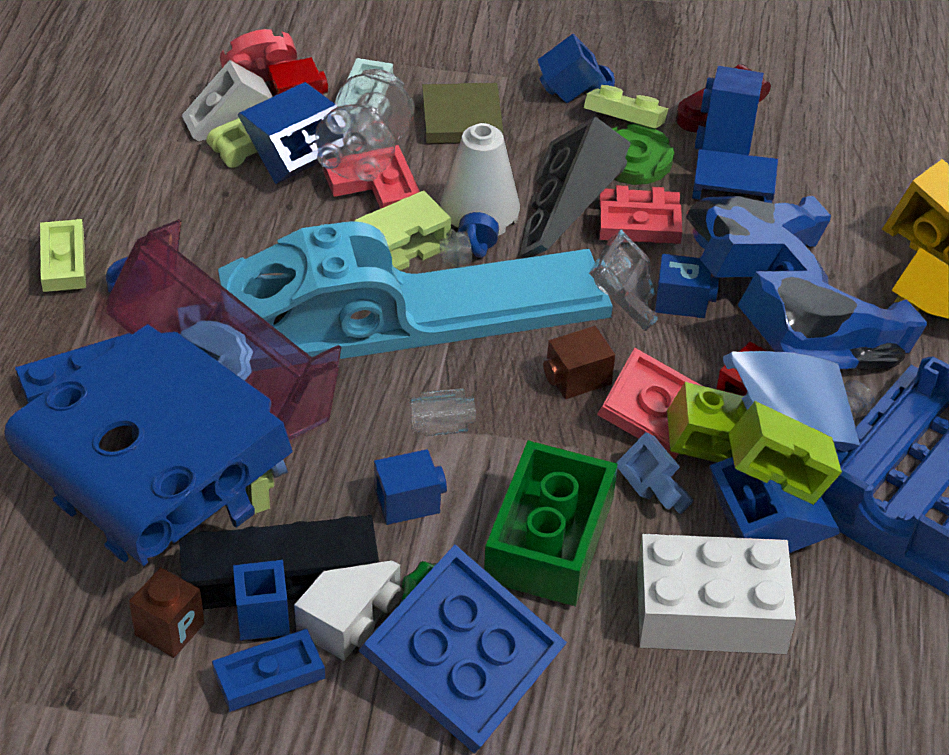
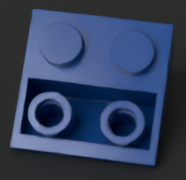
[238,82,355,184]
[710,457,840,553]

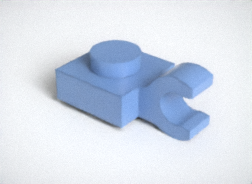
[616,432,693,514]

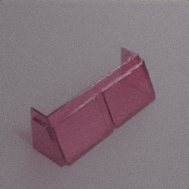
[106,219,342,441]

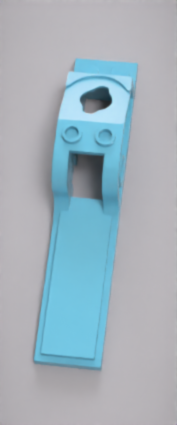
[179,221,613,373]

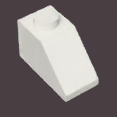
[182,60,273,141]

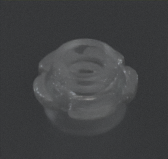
[440,229,472,268]
[844,380,875,421]

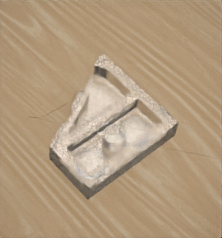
[589,229,658,331]

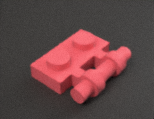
[599,185,682,244]

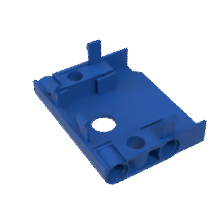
[4,324,293,566]

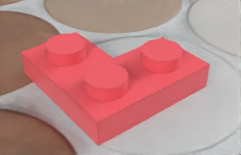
[323,145,420,209]

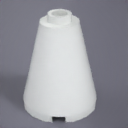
[440,123,520,236]

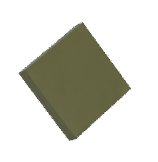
[422,83,503,144]

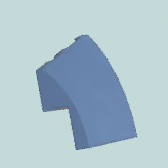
[723,351,860,452]

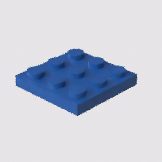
[359,544,567,754]

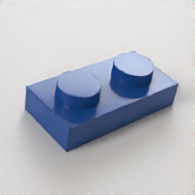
[212,629,325,712]

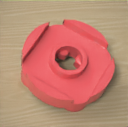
[220,29,297,82]

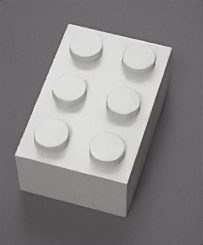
[637,534,796,654]

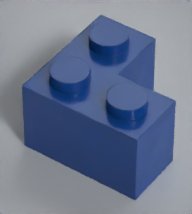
[695,66,764,155]

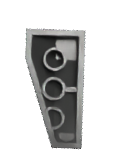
[519,116,631,258]

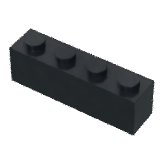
[179,515,379,610]

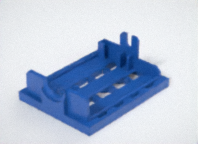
[821,356,949,596]

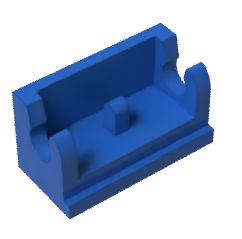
[692,149,778,203]

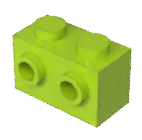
[667,382,747,462]

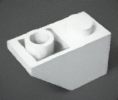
[294,561,403,661]

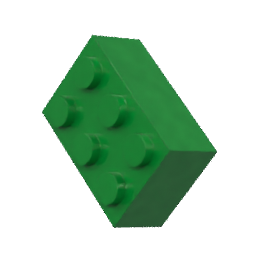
[484,440,618,607]

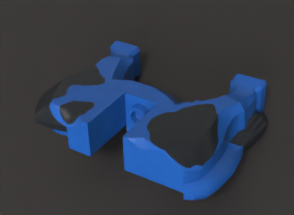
[686,196,927,370]

